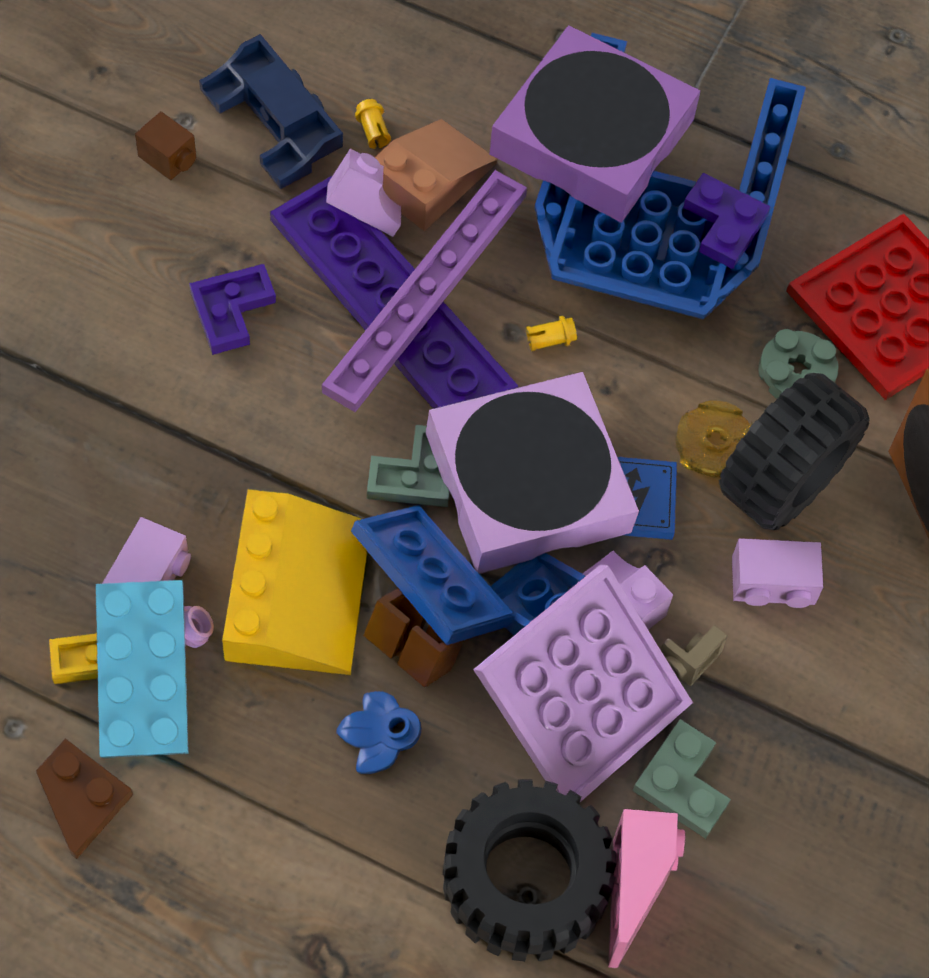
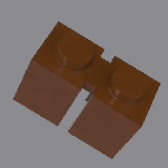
[363,588,464,688]

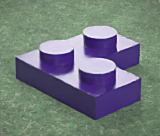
[683,173,771,269]
[189,264,276,355]

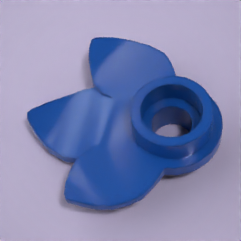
[336,691,422,774]

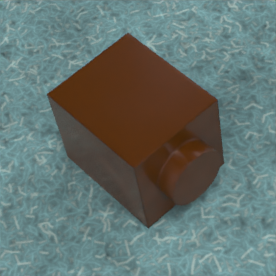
[135,111,197,180]

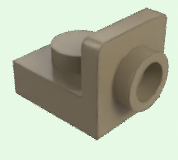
[661,625,727,687]

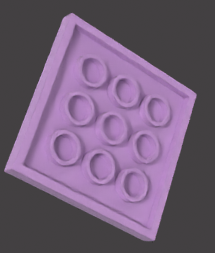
[473,565,693,802]

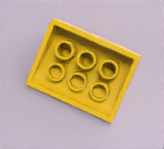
[222,489,368,675]

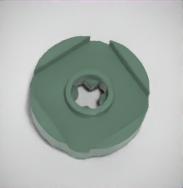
[758,329,839,399]

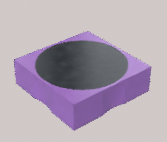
[489,25,700,223]

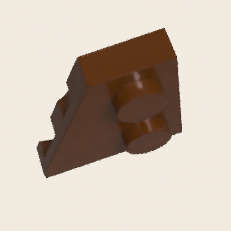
[36,738,133,859]

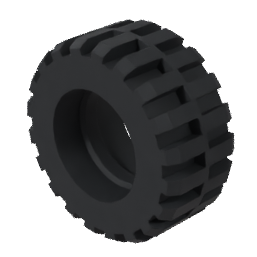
[719,373,870,530]
[442,779,617,962]

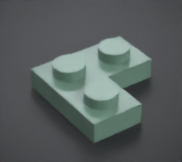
[367,425,449,507]
[633,719,731,839]

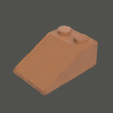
[374,119,498,231]

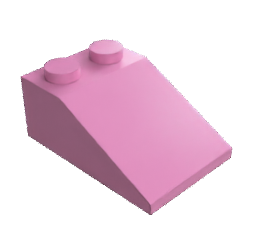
[608,809,685,968]

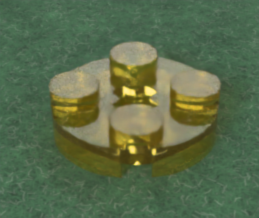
[675,400,753,478]

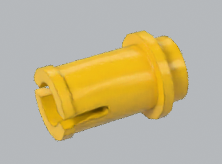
[355,99,391,149]
[526,316,577,352]

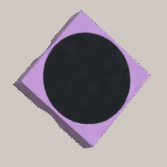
[426,372,639,574]

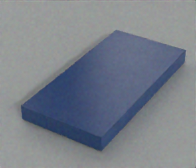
[351,505,515,645]

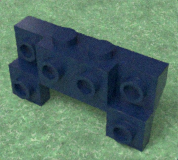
[199,34,343,189]

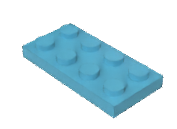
[96,580,189,758]

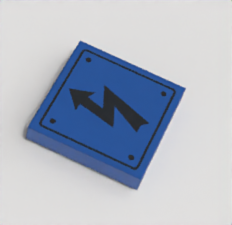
[617,457,677,540]

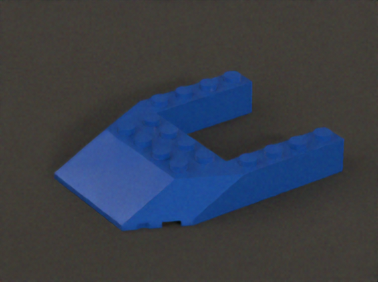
[535,33,806,319]

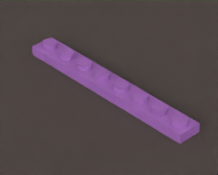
[322,170,527,412]

